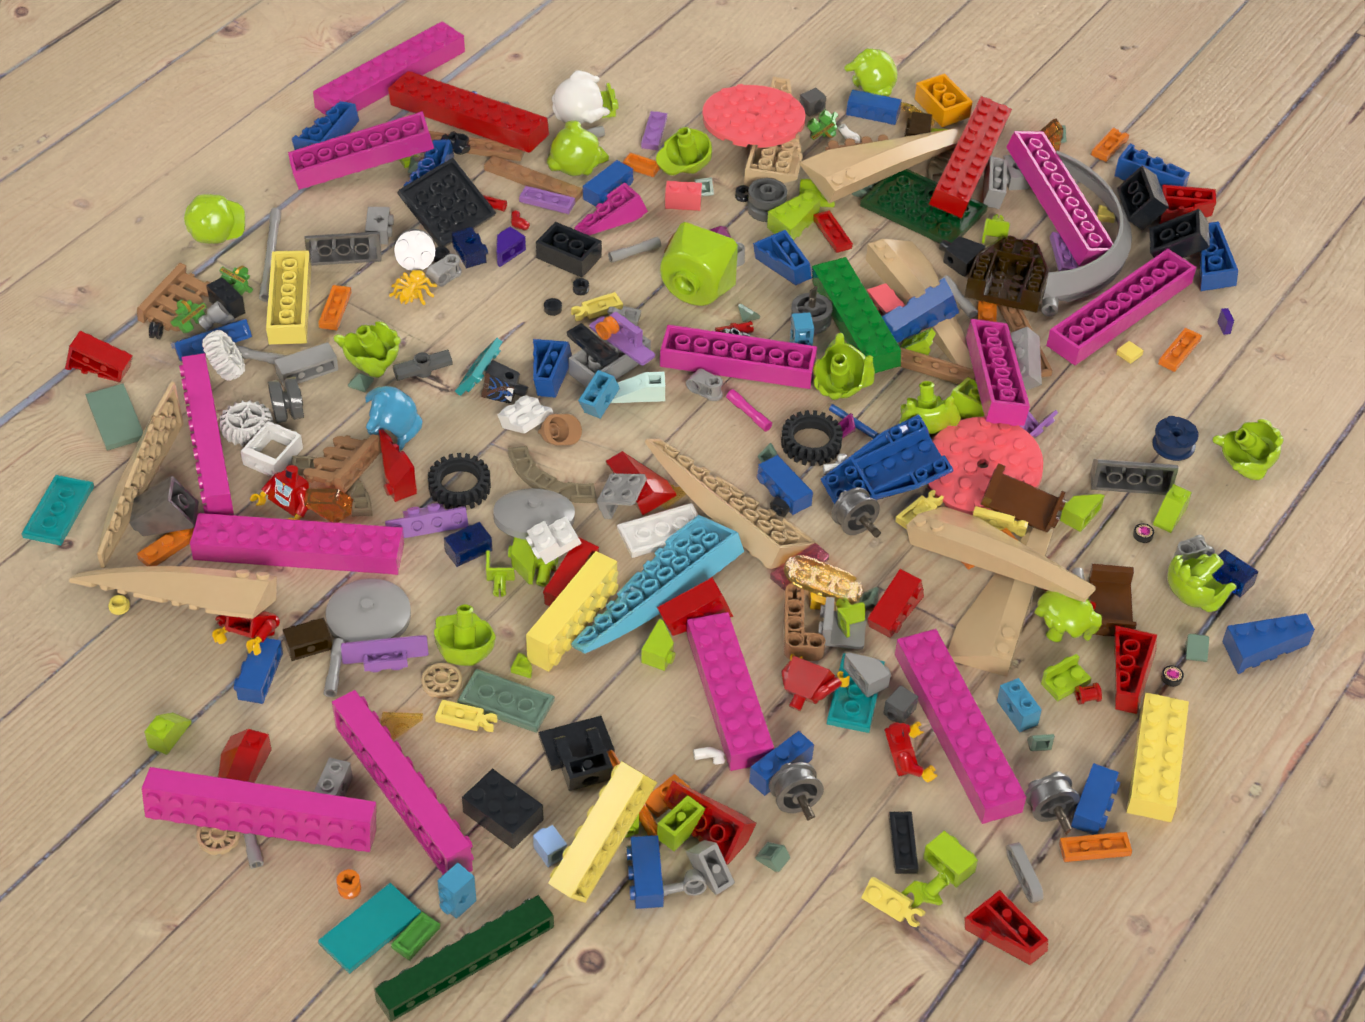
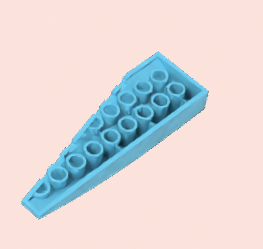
[571,515,744,654]

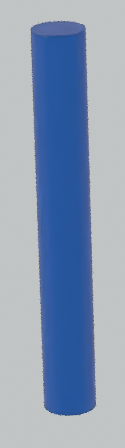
[829,404,879,439]

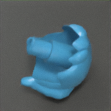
[365,386,423,450]

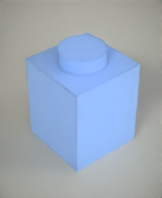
[533,825,567,867]

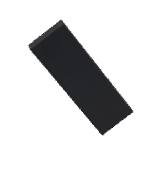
[567,323,618,367]
[889,811,919,874]

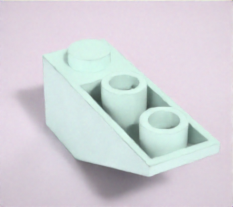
[611,372,665,403]

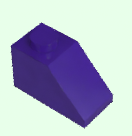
[497,226,526,267]

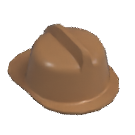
[538,414,582,445]

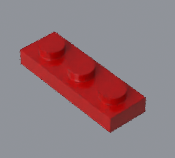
[813,210,853,253]

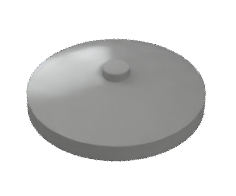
[493,489,575,540]
[326,579,411,643]

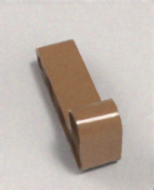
[784,583,826,661]

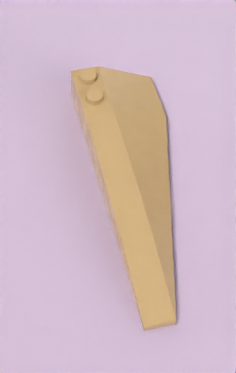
[744,77,803,187]
[800,128,961,203]
[866,239,973,369]
[97,382,184,568]
[645,438,818,569]
[906,507,1096,602]
[948,526,1054,677]
[69,566,277,619]

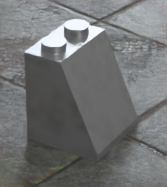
[129,476,199,536]

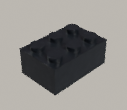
[1117,165,1169,230]
[1149,209,1210,258]
[536,221,602,278]
[462,768,544,849]

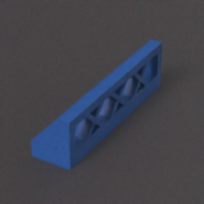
[170,319,252,361]

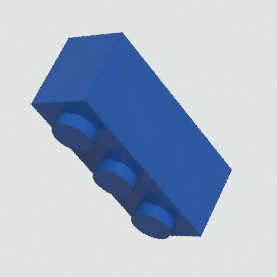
[846,90,902,125]
[583,160,634,207]
[757,455,813,515]
[234,638,283,704]
[749,731,814,796]
[1071,763,1121,835]
[626,835,664,909]

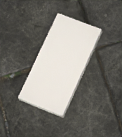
[617,503,698,558]

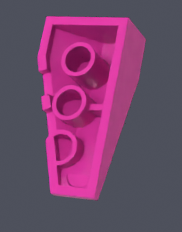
[574,183,648,235]

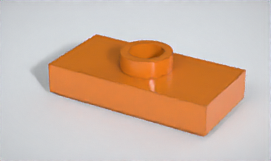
[622,153,660,177]
[645,774,690,817]

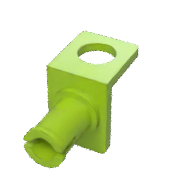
[982,214,1010,243]
[486,551,515,597]
[534,556,559,587]
[836,597,865,638]
[901,872,950,908]

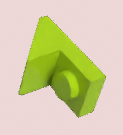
[900,328,936,355]

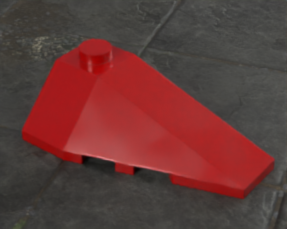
[379,429,417,502]
[606,451,677,516]
[218,729,272,783]
[663,781,757,865]

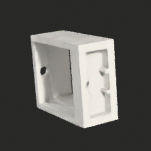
[241,421,303,477]

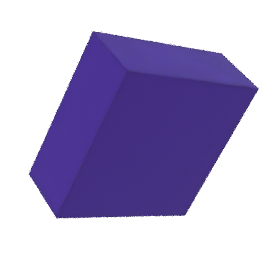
[1217,308,1234,335]

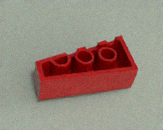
[1114,626,1158,714]

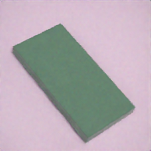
[85,383,143,451]
[457,669,555,733]

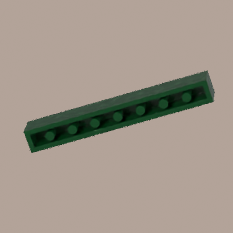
[374,895,554,1022]

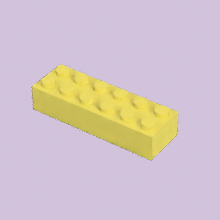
[266,250,311,345]
[526,551,619,672]
[1126,692,1189,822]
[548,761,657,903]

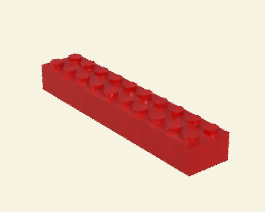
[388,71,549,153]
[929,96,1012,218]

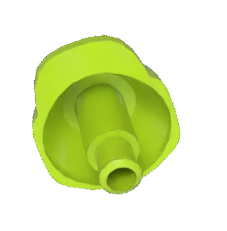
[656,127,712,175]
[184,194,245,244]
[434,604,496,666]

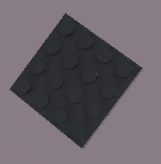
[397,157,496,247]

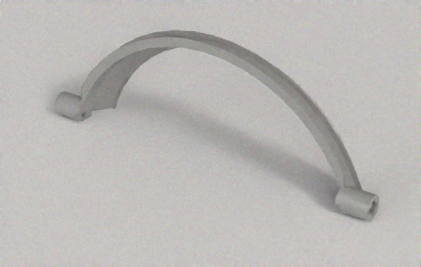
[1041,151,1132,316]

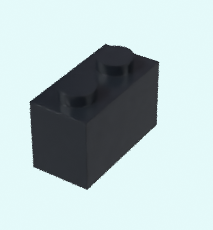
[206,277,245,318]

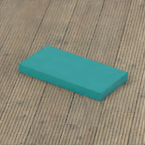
[21,475,94,546]
[827,653,885,733]
[318,883,421,974]

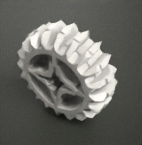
[202,330,245,381]
[219,400,273,447]

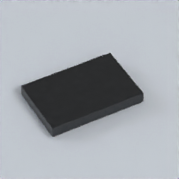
[538,716,615,771]

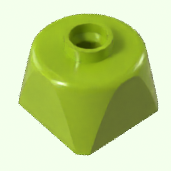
[660,222,738,306]

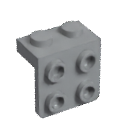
[597,474,647,519]
[818,597,866,649]

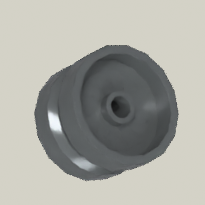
[747,178,787,222]
[268,377,304,423]

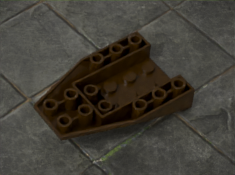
[964,236,1049,313]

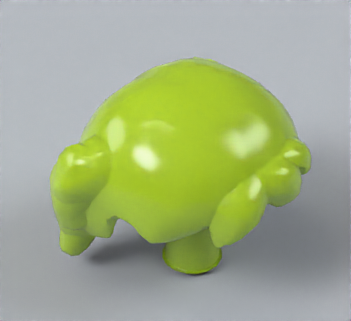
[844,48,898,97]
[547,120,602,176]
[333,321,401,378]
[813,333,875,400]
[899,381,961,434]
[1212,419,1284,480]
[1167,553,1236,612]
[1034,590,1102,642]

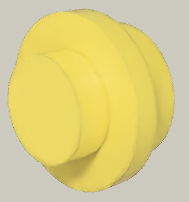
[108,595,130,615]

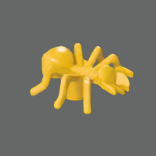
[389,270,437,305]

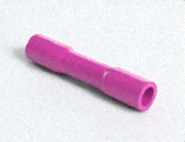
[726,389,772,432]

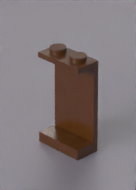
[980,463,1066,533]
[1089,564,1137,636]

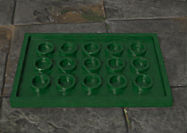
[860,169,988,244]

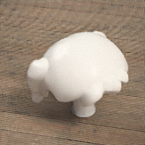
[552,70,610,124]

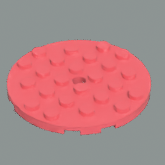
[702,84,806,148]
[928,417,1043,515]

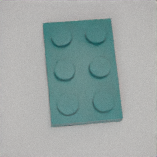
[454,338,503,396]

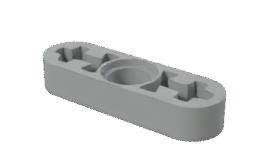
[1006,842,1043,903]

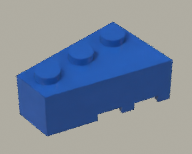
[753,230,812,285]
[533,339,572,398]

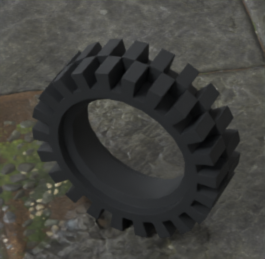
[781,410,843,466]
[428,453,491,509]

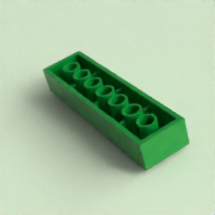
[812,257,901,373]

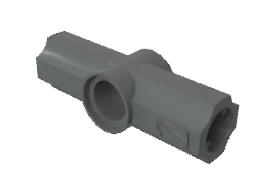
[393,349,453,381]

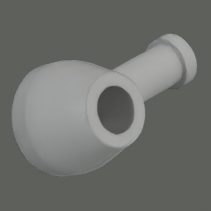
[663,869,707,896]

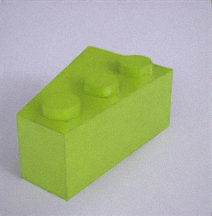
[767,190,820,240]

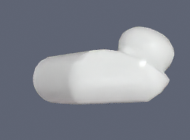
[838,124,860,143]
[823,454,848,474]
[693,747,725,765]

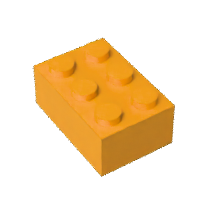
[914,73,973,127]

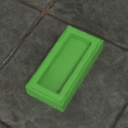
[391,911,441,961]

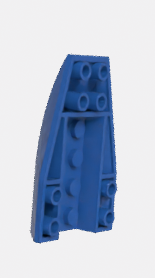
[820,415,954,504]

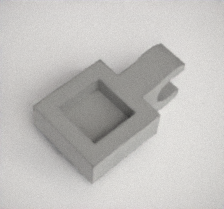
[608,306,641,326]

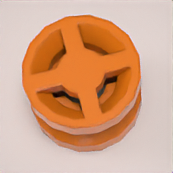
[595,316,619,340]
[336,869,361,899]

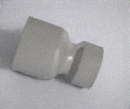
[198,301,235,331]

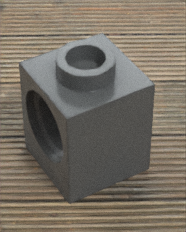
[799,88,826,117]
[884,685,918,723]

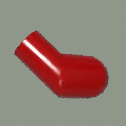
[511,211,530,231]

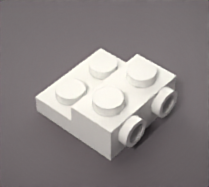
[497,396,554,434]
[525,516,581,564]

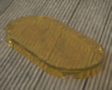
[784,555,863,605]

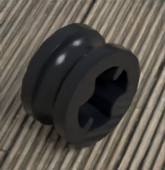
[735,185,749,202]
[573,278,589,296]
[149,322,164,339]

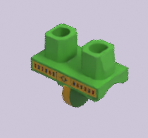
[807,109,839,140]
[219,266,253,295]
[170,300,206,333]

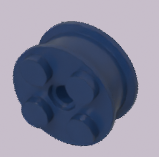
[1152,416,1199,461]

